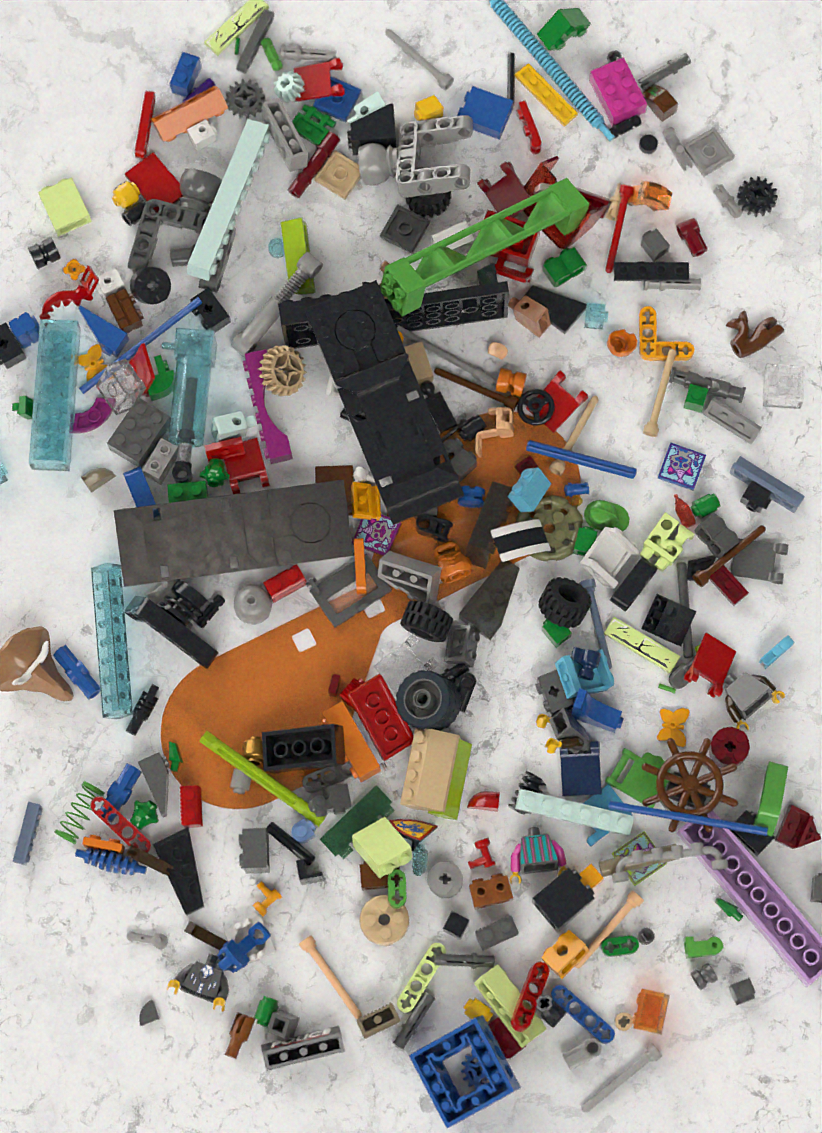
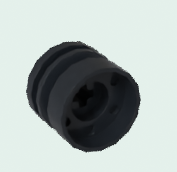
[158,579,210,630]

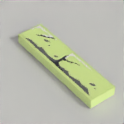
[204,0,269,56]
[604,617,681,674]

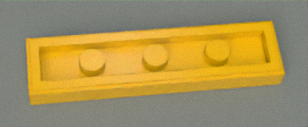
[515,63,578,127]

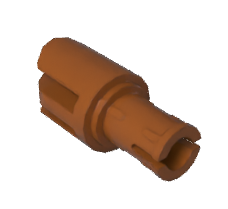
[224,1013,255,1059]

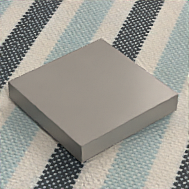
[684,127,735,177]

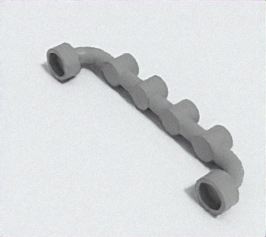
[612,842,728,883]

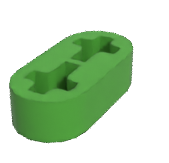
[388,870,406,909]

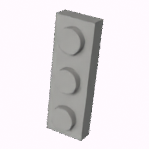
[703,398,762,444]

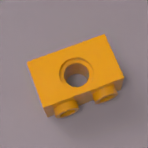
[541,929,589,979]

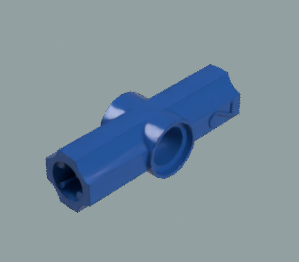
[53,645,102,700]
[100,763,142,823]

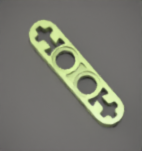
[397,943,446,1013]

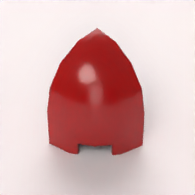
[467,791,500,812]

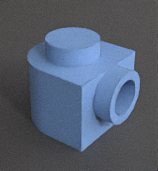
[291,818,316,844]

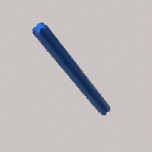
[526,440,637,479]

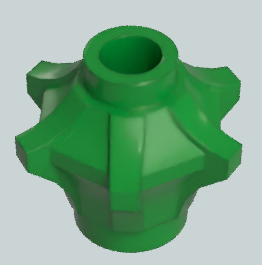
[199,458,229,487]
[130,800,159,830]

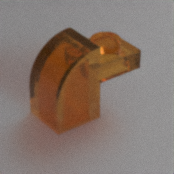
[628,181,672,211]

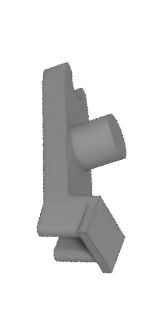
[662,127,693,171]

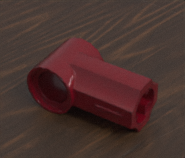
[676,218,708,257]

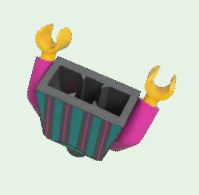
[509,827,567,884]

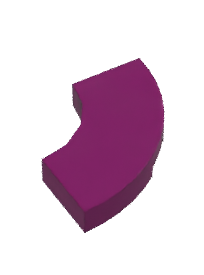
[73,397,116,433]

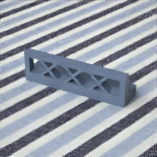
[730,456,805,513]

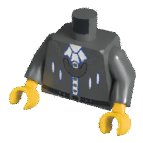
[166,953,229,1012]

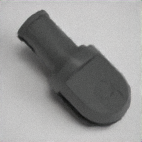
[669,655,696,689]

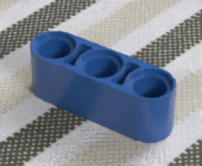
[123,466,161,518]

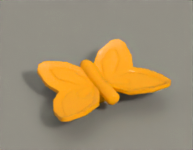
[76,344,115,382]
[657,708,689,747]

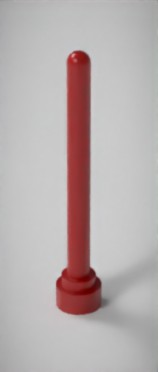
[605,185,635,273]

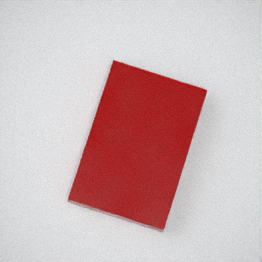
[124,152,183,213]

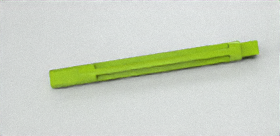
[199,731,326,827]

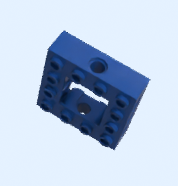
[409,1015,521,1129]

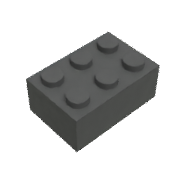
[107,397,172,468]

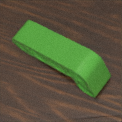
[754,761,788,836]

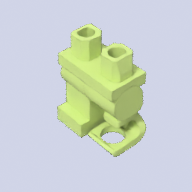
[640,512,695,572]

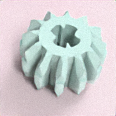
[273,70,305,103]

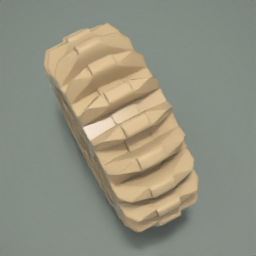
[258,345,307,396]

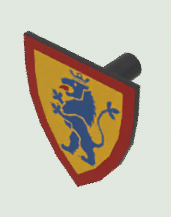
[389,819,438,852]

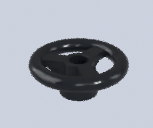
[517,389,555,426]

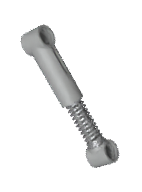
[231,252,323,357]

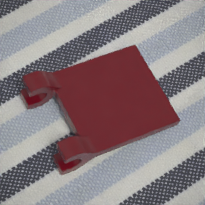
[477,161,531,218]

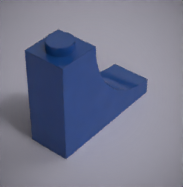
[571,688,624,733]

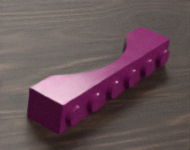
[242,349,293,464]

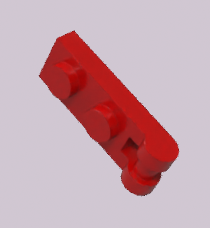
[516,100,542,155]

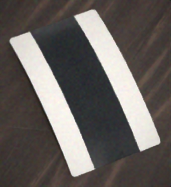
[491,519,551,562]

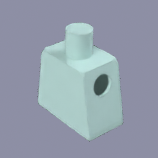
[348,91,386,124]
[211,411,256,442]

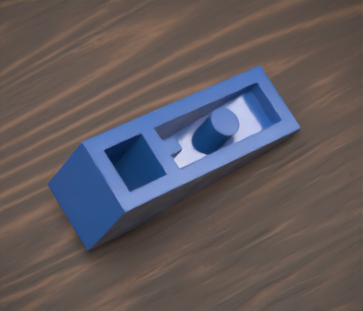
[78,305,129,357]

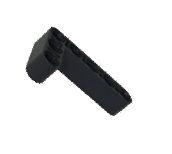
[124,596,219,669]

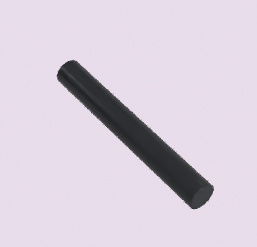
[507,53,515,106]

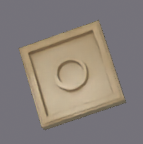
[314,150,361,200]

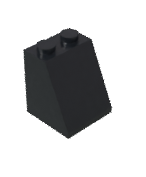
[347,103,396,155]
[532,868,595,933]

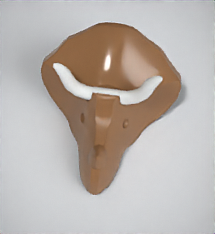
[0,626,73,701]

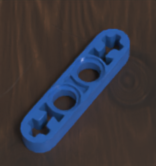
[551,985,615,1044]

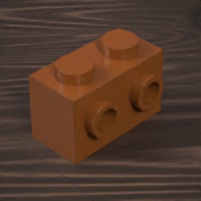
[469,873,513,910]

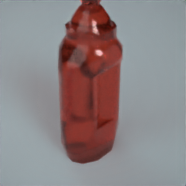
[674,494,696,529]

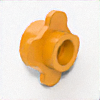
[63,259,85,280]

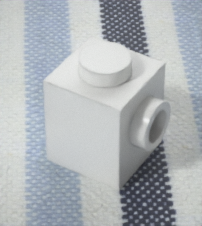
[187,119,217,151]
[96,268,125,299]

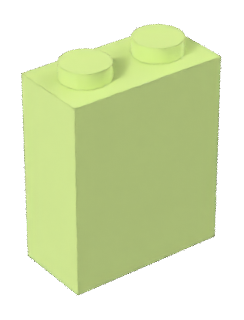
[38,177,92,236]
[352,817,412,878]

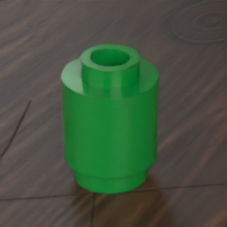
[691,493,721,519]
[254,996,279,1027]

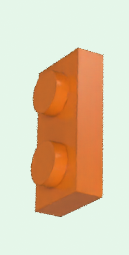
[82,835,125,854]

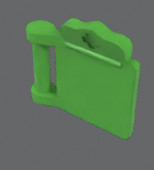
[605,748,670,808]

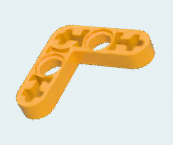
[639,306,695,361]

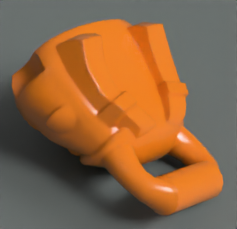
[434,541,472,583]

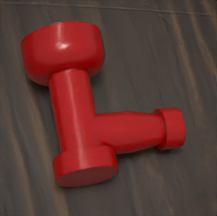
[468,838,496,869]

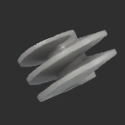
[427,861,463,898]

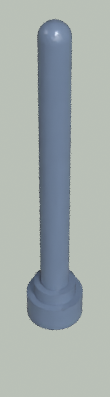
[580,579,612,669]

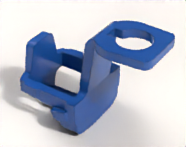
[217,922,271,973]

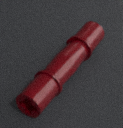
[288,132,341,199]

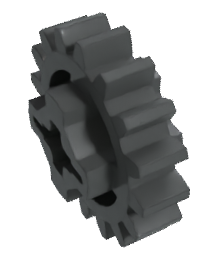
[225,79,265,119]

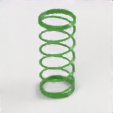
[54,781,105,844]

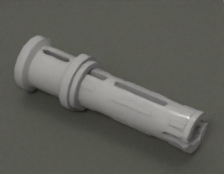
[281,44,336,62]
[644,278,701,291]

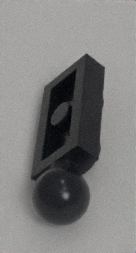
[420,381,457,434]

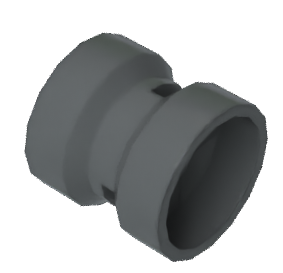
[690,963,718,990]

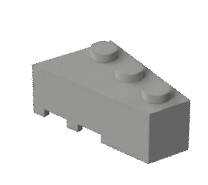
[378,551,442,605]

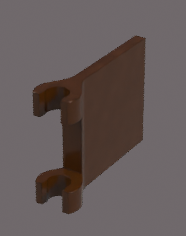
[315,465,353,516]

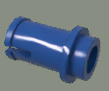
[564,482,589,498]

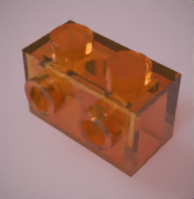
[632,988,670,1035]

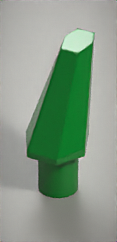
[169,741,183,772]
[715,897,743,922]

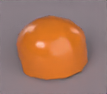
[607,329,638,357]

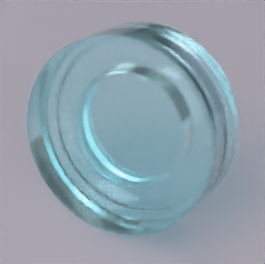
[268,238,285,258]

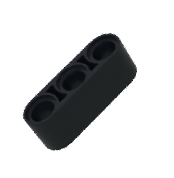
[610,557,658,612]

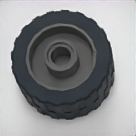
[396,670,461,731]

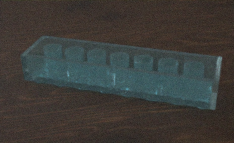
[29,319,81,471]

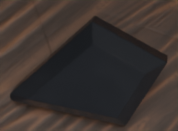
[687,555,716,581]

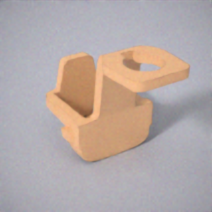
[475,407,514,457]

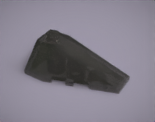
[459,560,520,641]

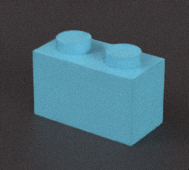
[508,468,551,512]

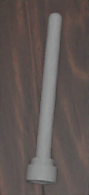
[385,29,454,90]
[582,1043,662,1113]

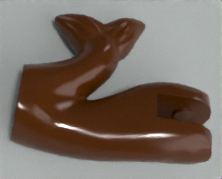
[726,310,784,358]

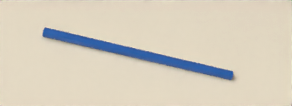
[79,297,202,394]
[608,801,768,836]

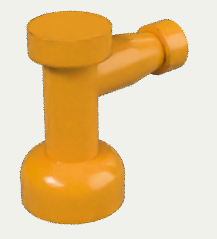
[252,881,282,917]

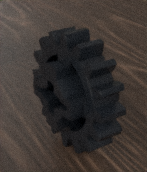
[737,176,778,217]

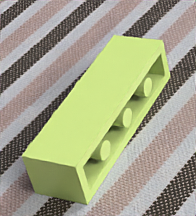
[474,965,546,1048]

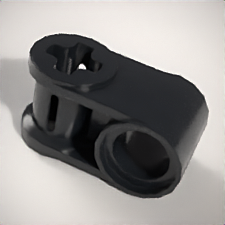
[415,514,453,543]

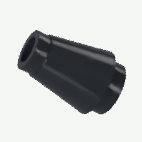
[121,200,146,226]

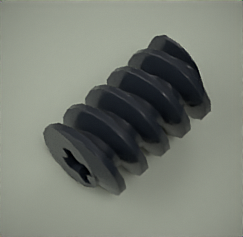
[508,771,546,815]

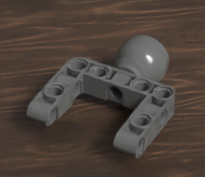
[128,168,236,292]

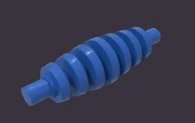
[75,848,147,875]

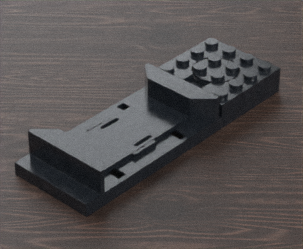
[305,280,465,525]

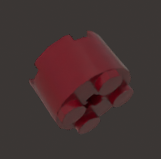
[709,727,750,768]

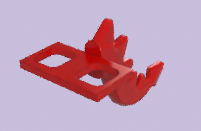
[39,266,99,325]

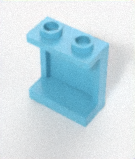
[555,649,615,699]

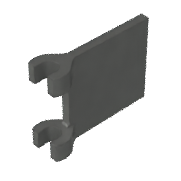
[731,538,788,585]

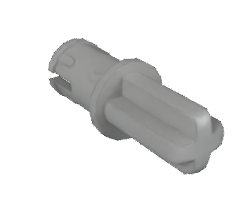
[713,184,743,218]

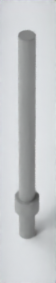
[397,326,496,386]

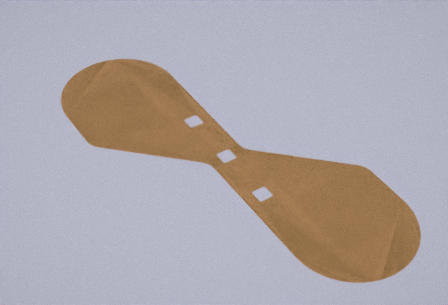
[161,412,581,809]

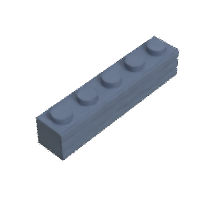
[13,802,43,865]

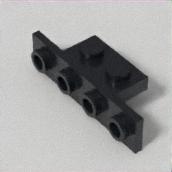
[614,261,689,281]

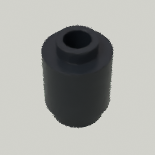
[458,415,487,442]

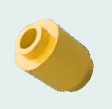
[463,997,494,1022]

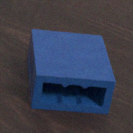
[457,86,514,140]

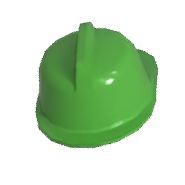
[584,500,630,532]

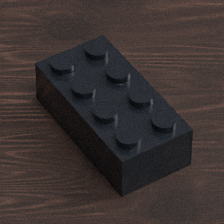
[262,724,345,773]

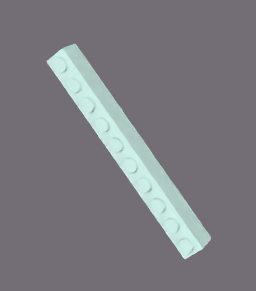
[187,119,271,281]

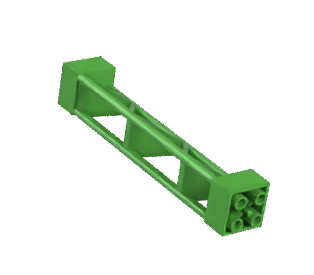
[380,178,589,316]

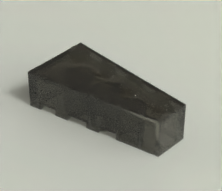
[466,481,513,569]

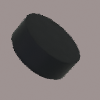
[639,134,658,154]

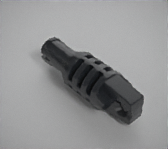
[126,684,159,736]

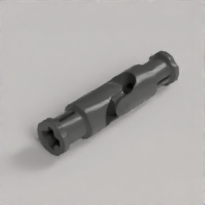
[669,367,746,403]

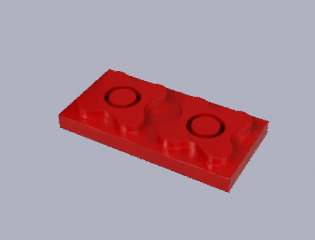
[347,674,414,761]

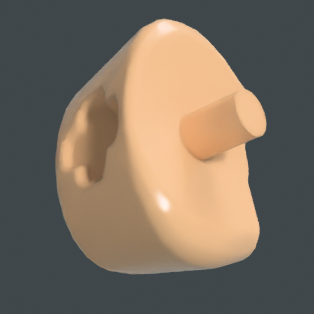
[488,342,508,359]

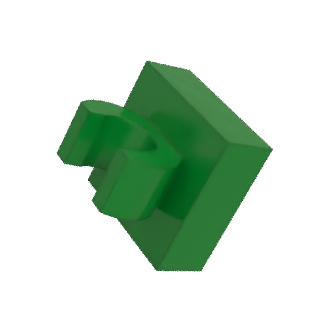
[12,396,35,420]

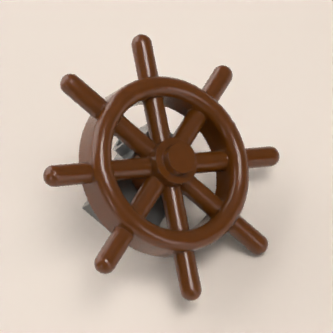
[641,738,738,832]

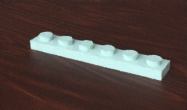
[515,789,634,836]

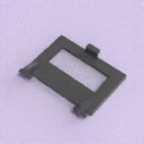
[306,552,392,628]

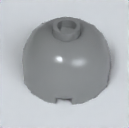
[234,585,272,625]

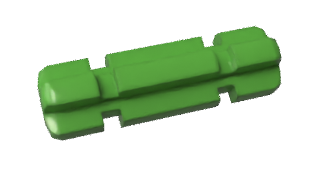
[261,37,283,71]

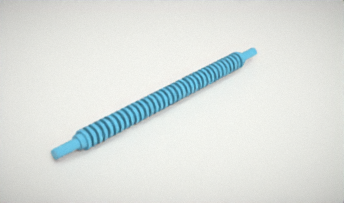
[489,0,615,141]

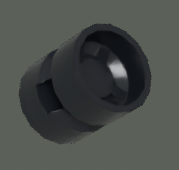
[28,237,61,269]

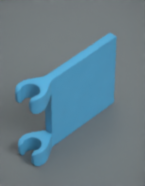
[582,784,632,846]

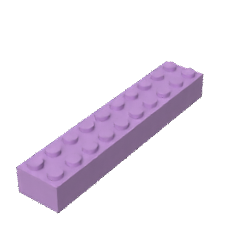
[676,811,822,987]

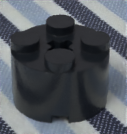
[130,267,171,305]

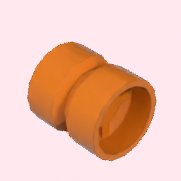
[496,367,527,397]

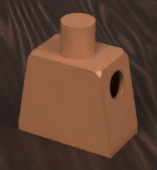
[508,296,551,338]

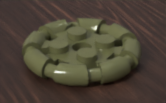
[515,495,583,562]

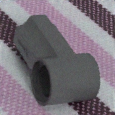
[170,244,196,267]

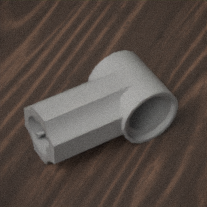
[562,1038,602,1070]

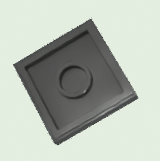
[380,204,430,254]

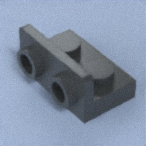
[444,625,480,667]

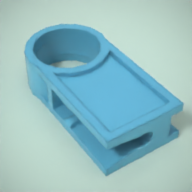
[759,635,795,669]

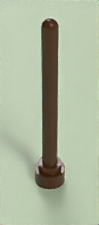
[434,367,519,412]
[692,525,766,587]

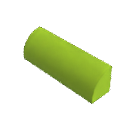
[280,217,316,294]
[428,739,472,820]

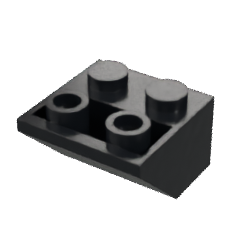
[641,594,697,647]

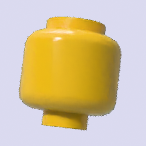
[112,181,140,209]

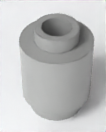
[230,768,252,794]

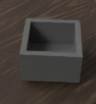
[239,828,270,874]

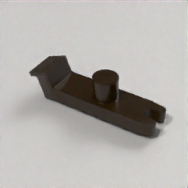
[126,844,173,876]
[184,921,227,953]

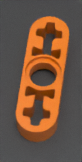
[354,538,367,594]

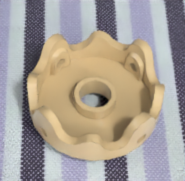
[360,895,409,946]

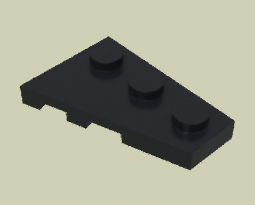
[521,285,588,334]

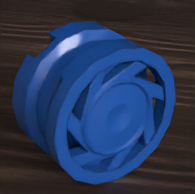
[458,486,485,508]

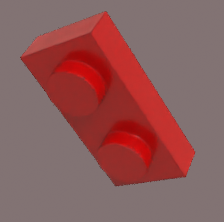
[204,437,245,462]

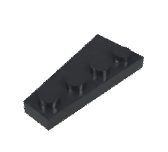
[153,827,204,916]

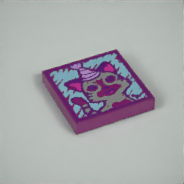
[352,514,402,556]

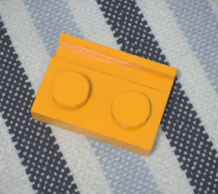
[351,482,381,521]

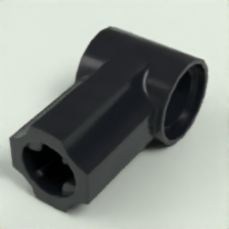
[457,673,476,713]
[536,995,567,1028]

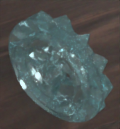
[412,844,428,876]

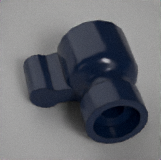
[571,647,601,681]

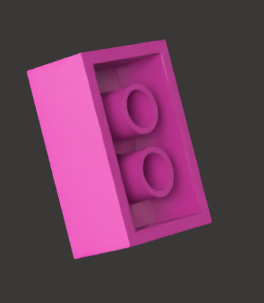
[589,57,647,127]

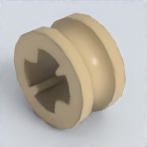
[614,1012,633,1031]

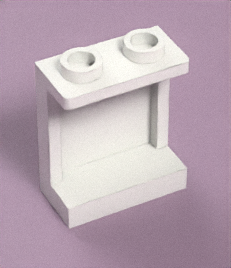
[579,527,639,589]

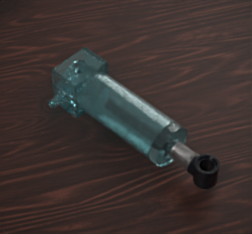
[161,328,217,483]

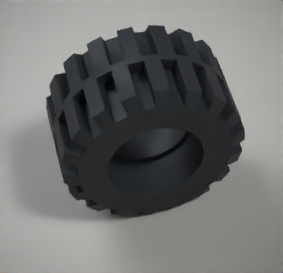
[405,166,451,218]
[538,577,592,628]
[400,601,454,642]

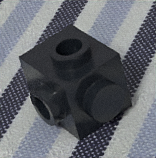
[740,481,772,513]

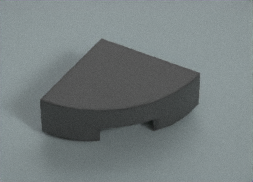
[139,1000,160,1026]

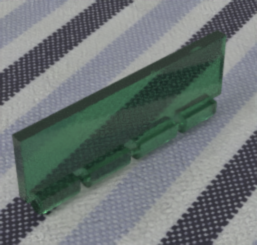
[319,785,395,859]

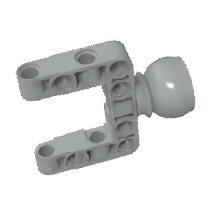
[358,115,473,197]

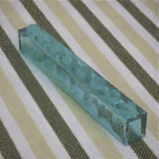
[91,563,133,720]

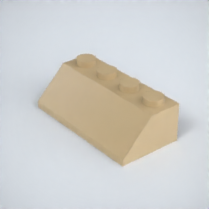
[400,728,460,812]

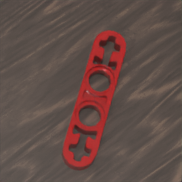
[135,91,156,159]
[90,796,151,853]
[511,962,550,1032]

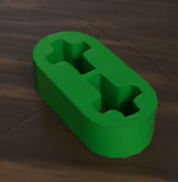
[601,936,639,957]

